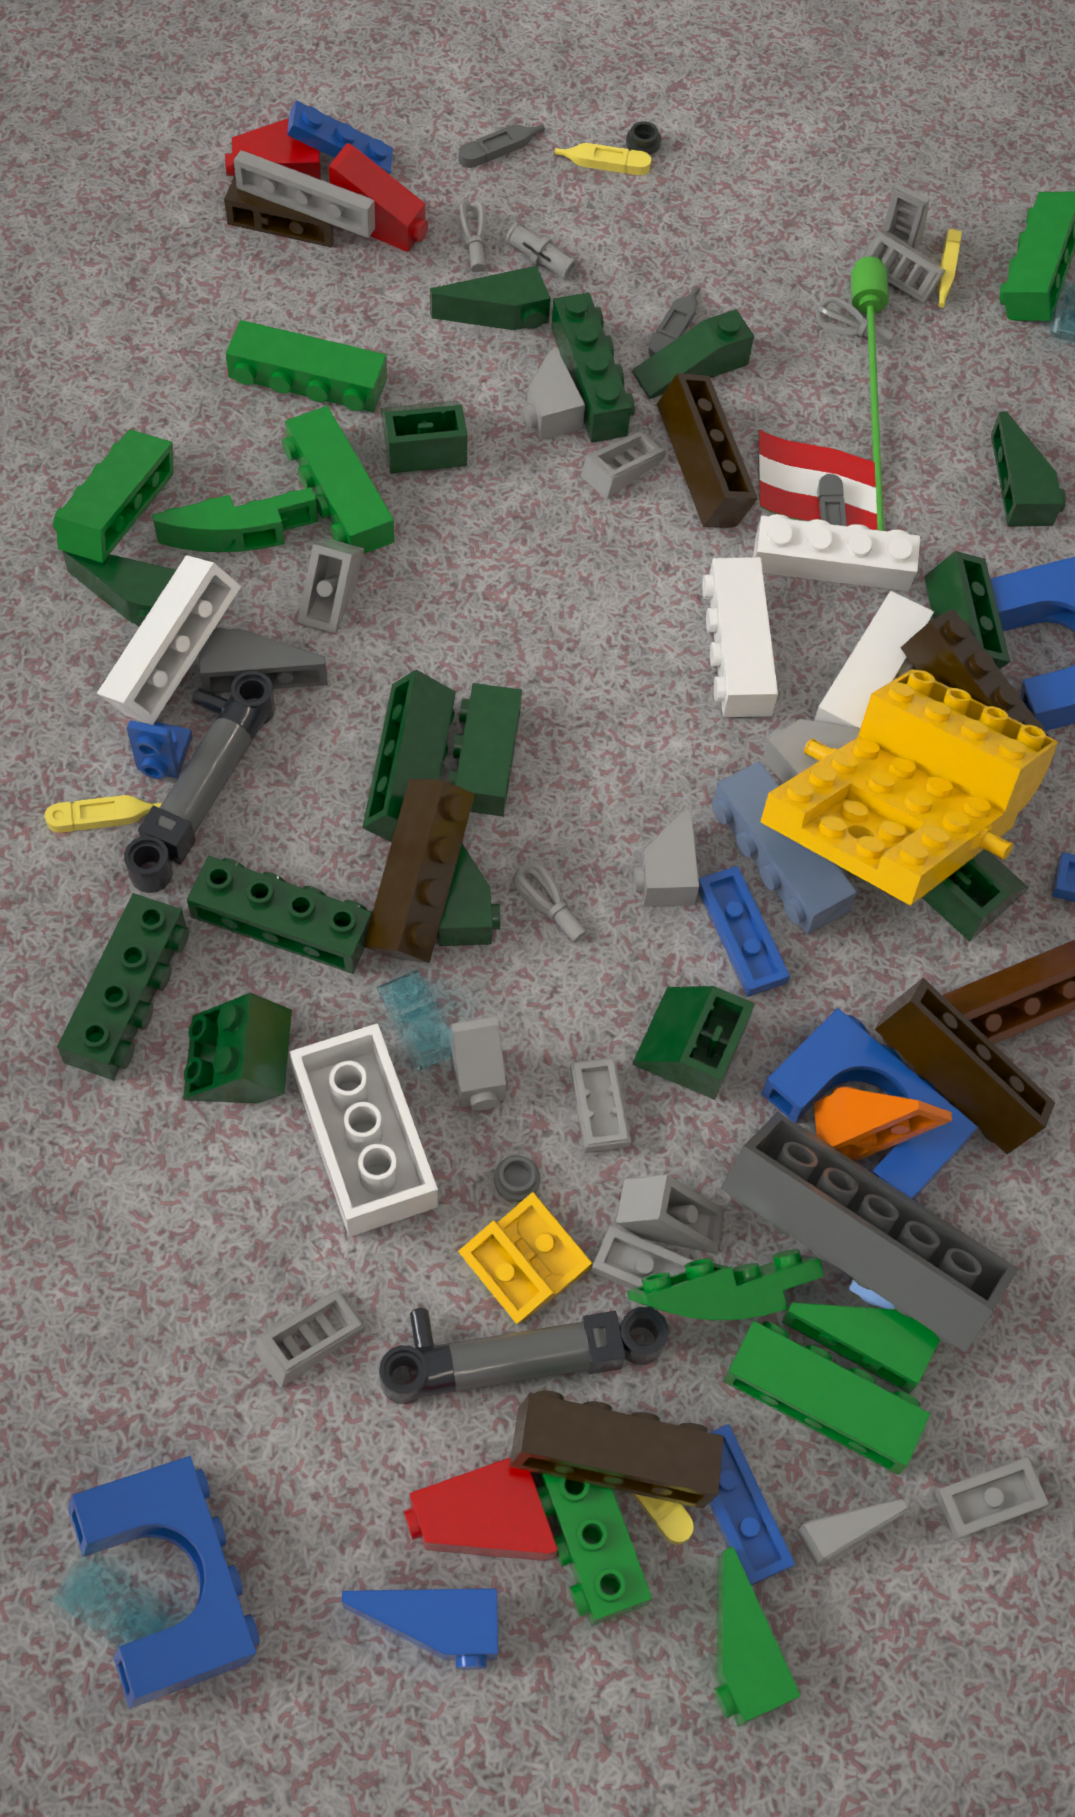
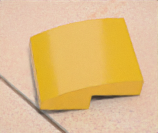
[458,1192,593,1325]

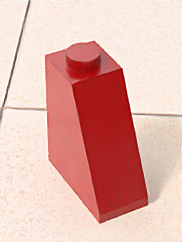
[225,118,321,180]
[329,143,428,252]
[403,1457,558,1561]

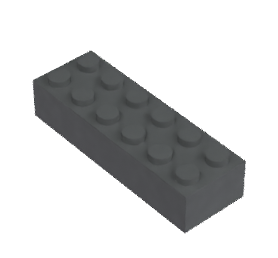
[720,1111,1018,1353]

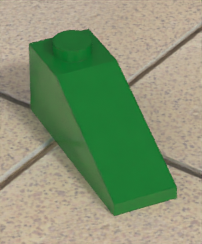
[782,1302,940,1394]
[714,1546,801,1726]

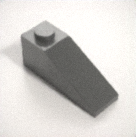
[199,628,328,694]

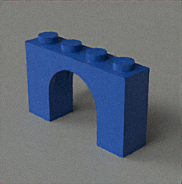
[990,557,1075,731]
[761,1008,978,1200]
[68,1455,259,1709]

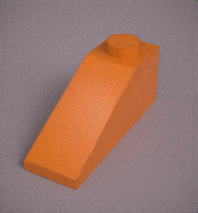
[814,1087,952,1162]

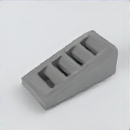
[882,184,930,250]
[863,231,946,303]
[581,431,666,499]
[255,1289,365,1388]
[797,1499,908,1567]

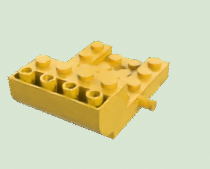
[760,669,1058,906]

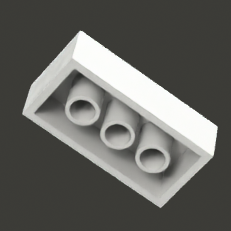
[289,1023,438,1237]

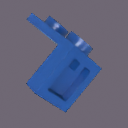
[127,720,193,779]

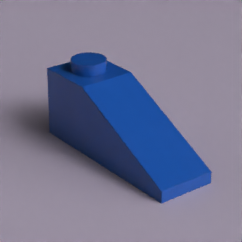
[342,1588,498,1670]

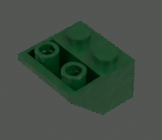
[380,401,468,474]
[921,849,1029,942]
[632,986,755,1100]
[183,992,292,1104]

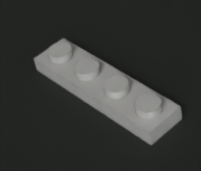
[234,150,375,238]

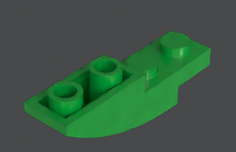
[152,487,318,552]
[627,1249,824,1320]

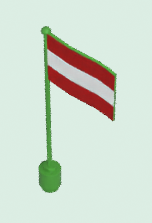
[758,256,889,531]

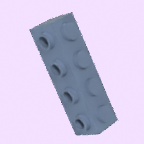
[712,761,857,935]

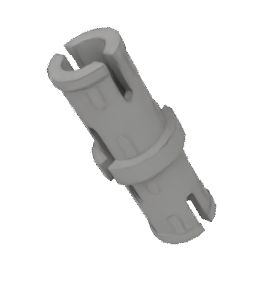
[505,222,578,281]

